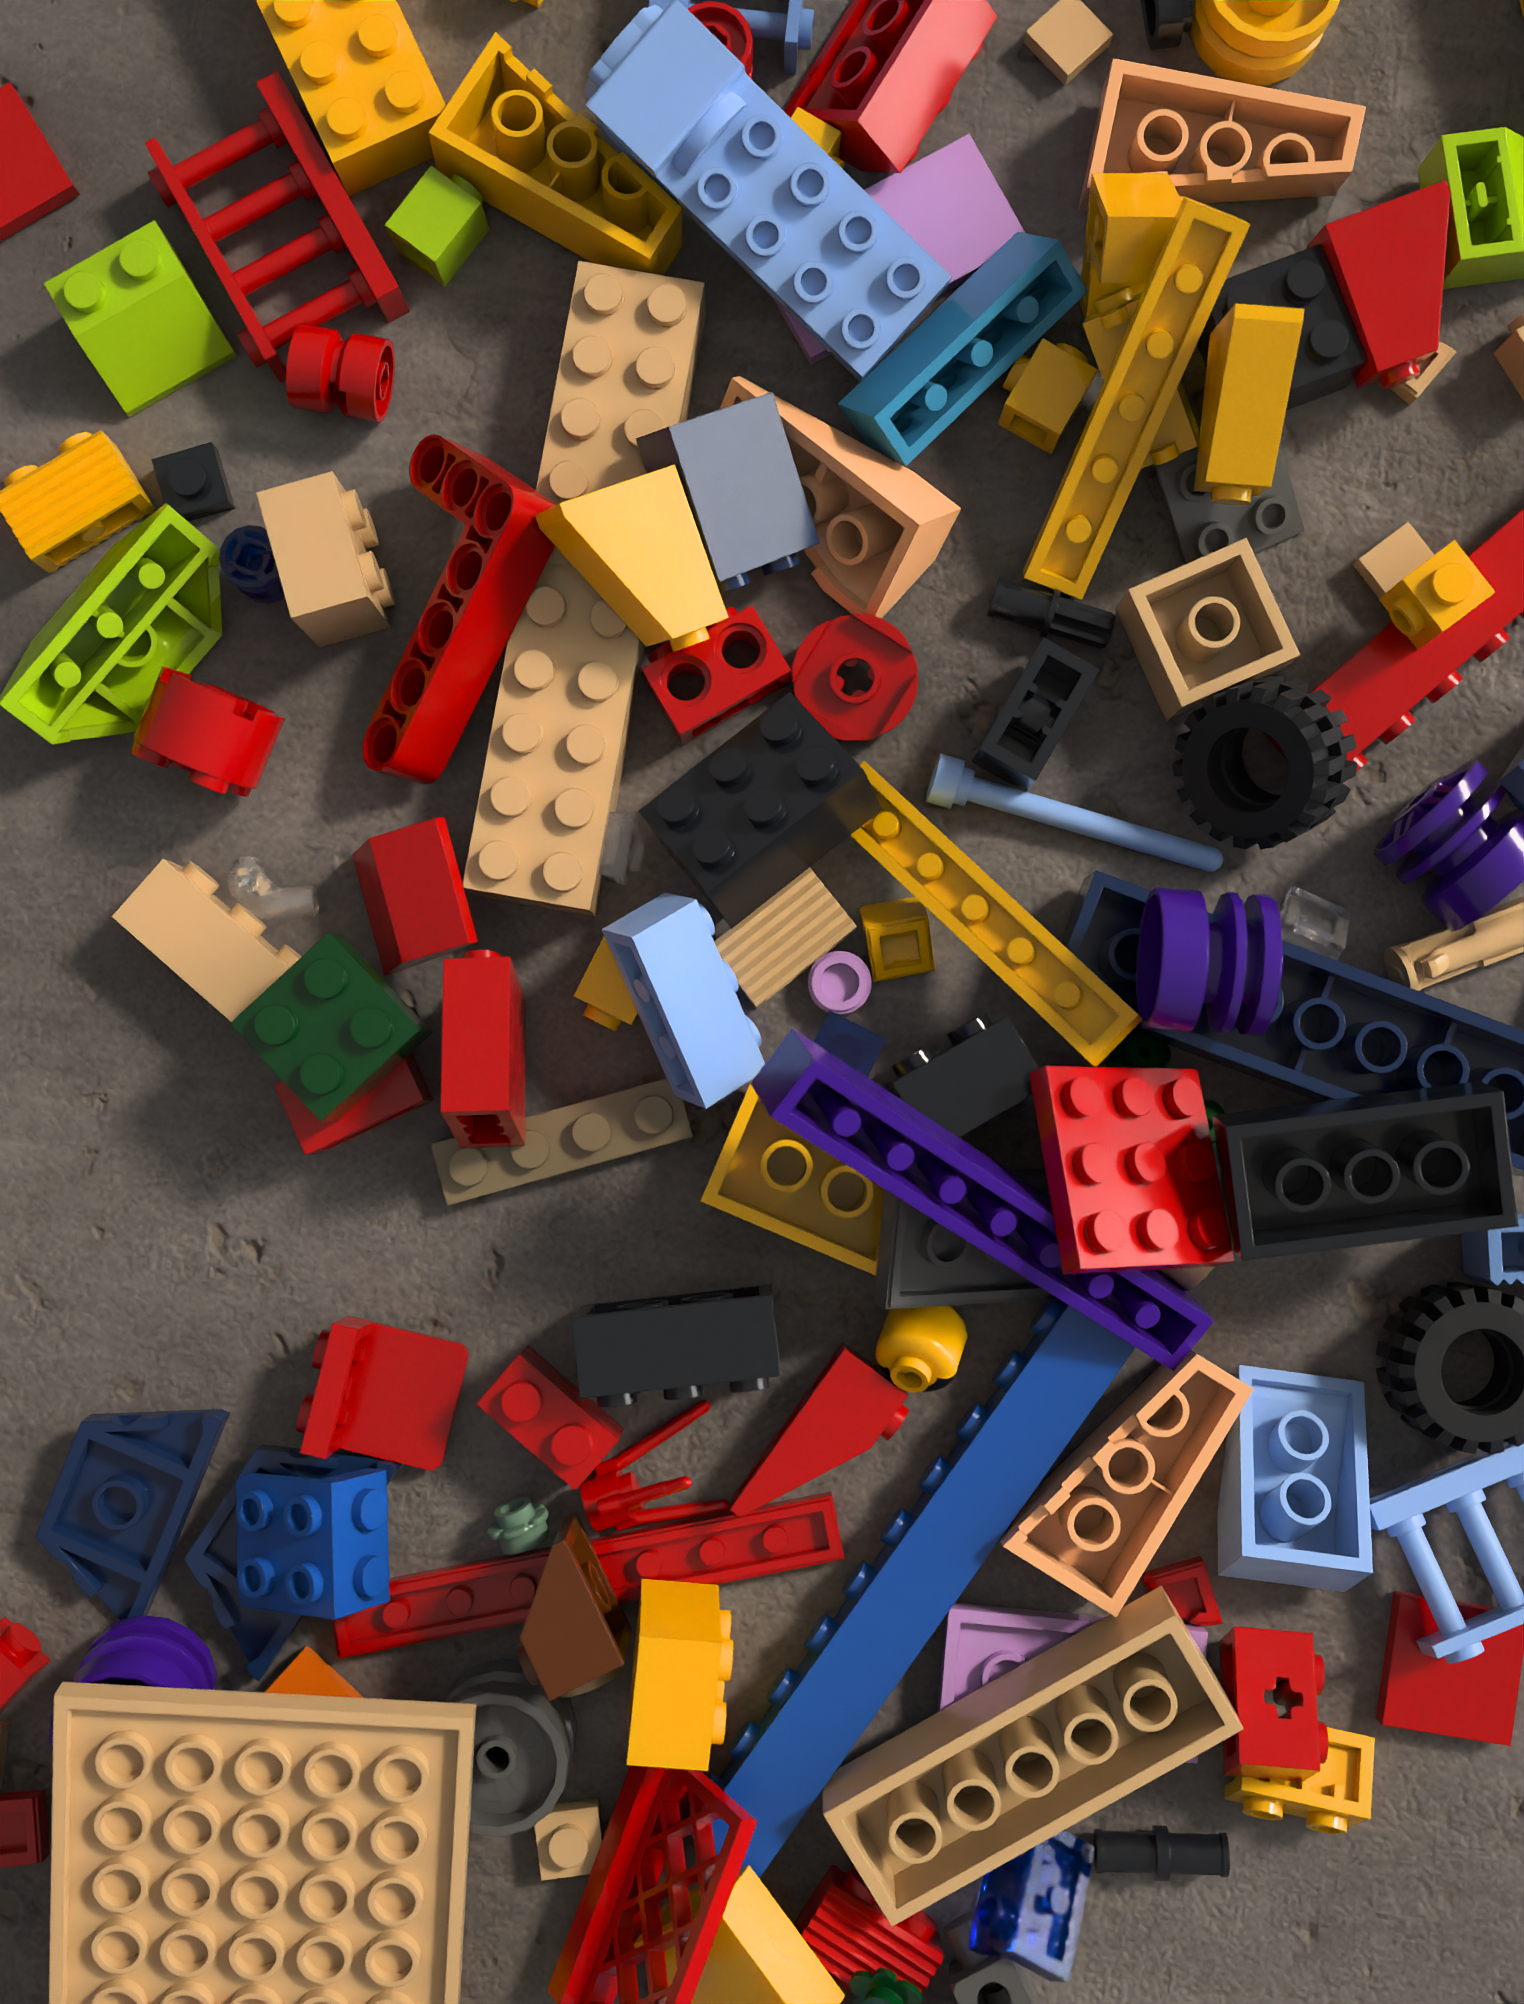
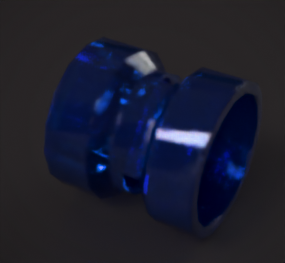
[219,525,285,604]

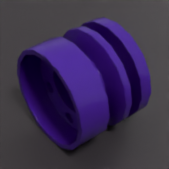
[1373,758,1524,932]
[1136,888,1283,1036]
[49,1615,217,1753]

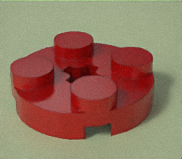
[792,614,918,742]

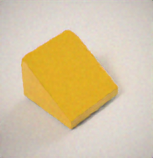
[860,897,935,982]

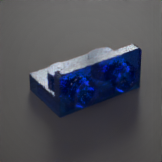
[968,1830,1095,1982]

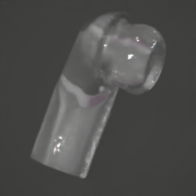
[226,856,319,920]

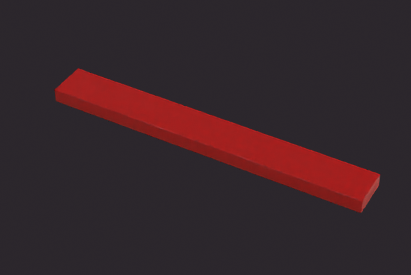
[331,1491,844,1659]

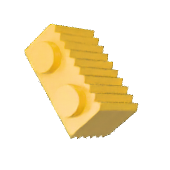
[0,430,155,573]

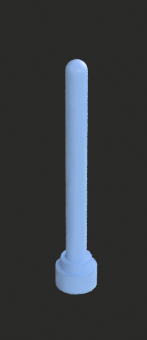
[925,753,1223,872]

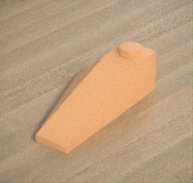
[719,376,961,618]

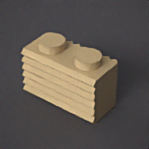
[714,867,857,1009]

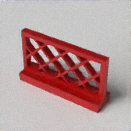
[547,1765,757,2004]

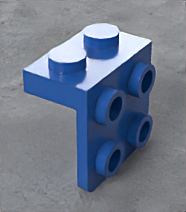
[236,1468,390,1620]

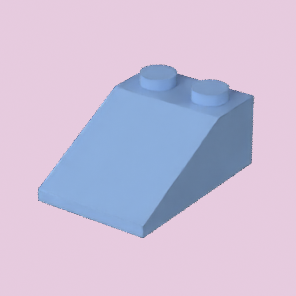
[1217,1365,1373,1592]

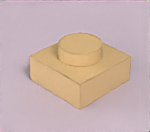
[534,1798,604,1881]

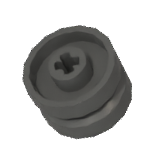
[443,1659,578,1837]

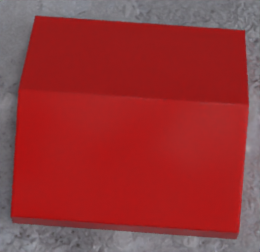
[352,817,478,976]

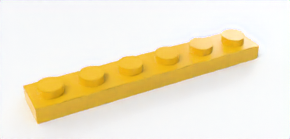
[1023,196,1250,600]
[851,761,1142,1067]

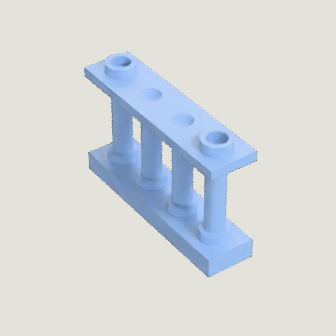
[1369,1442,1524,1664]

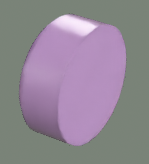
[808,951,872,1015]

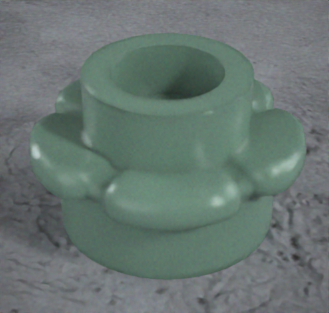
[487,1497,550,1555]

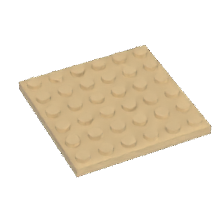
[49,1682,476,2004]

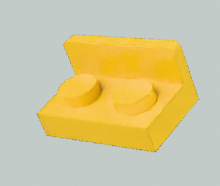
[1224,1716,1375,1835]

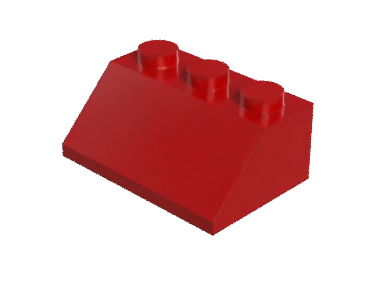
[784,0,998,173]

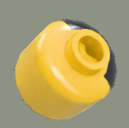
[875,1305,967,1393]

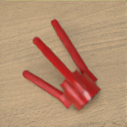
[580,1400,730,1532]

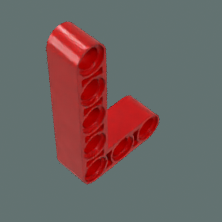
[362,434,556,785]

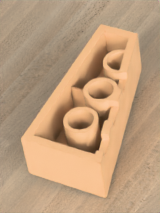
[1078,58,1366,211]

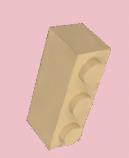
[111,858,302,1022]

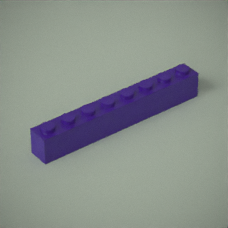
[750,1028,1214,1371]

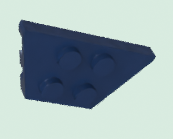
[35,1409,230,1621]
[184,1444,402,1681]

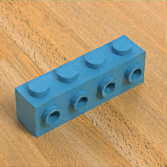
[838,232,1088,466]

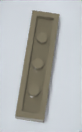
[430,1078,694,1206]

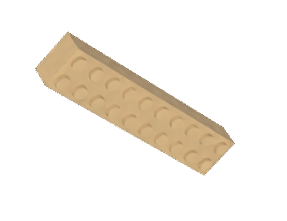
[463,261,707,917]

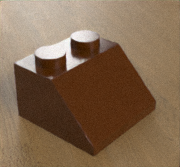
[517,1512,632,1701]

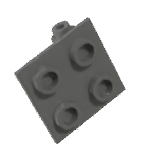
[1148,444,1305,564]

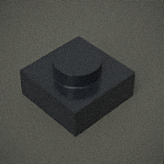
[151,442,235,522]

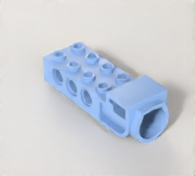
[583,0,952,382]

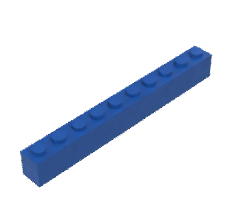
[691,1297,1136,1878]

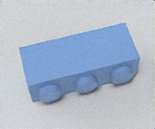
[602,893,765,1109]

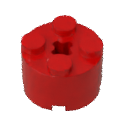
[131,666,285,797]

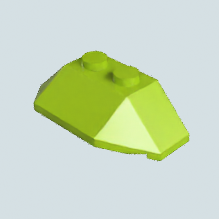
[0,503,222,745]

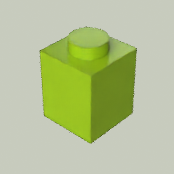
[385,166,490,287]

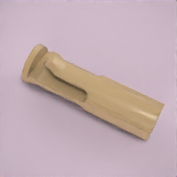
[1384,896,1524,991]

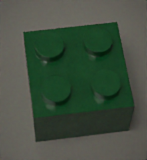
[230,932,433,1122]

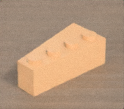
[999,1350,1254,1617]

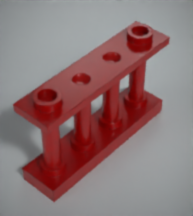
[145,71,410,382]

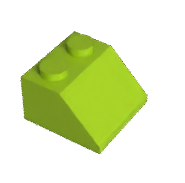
[43,220,237,417]

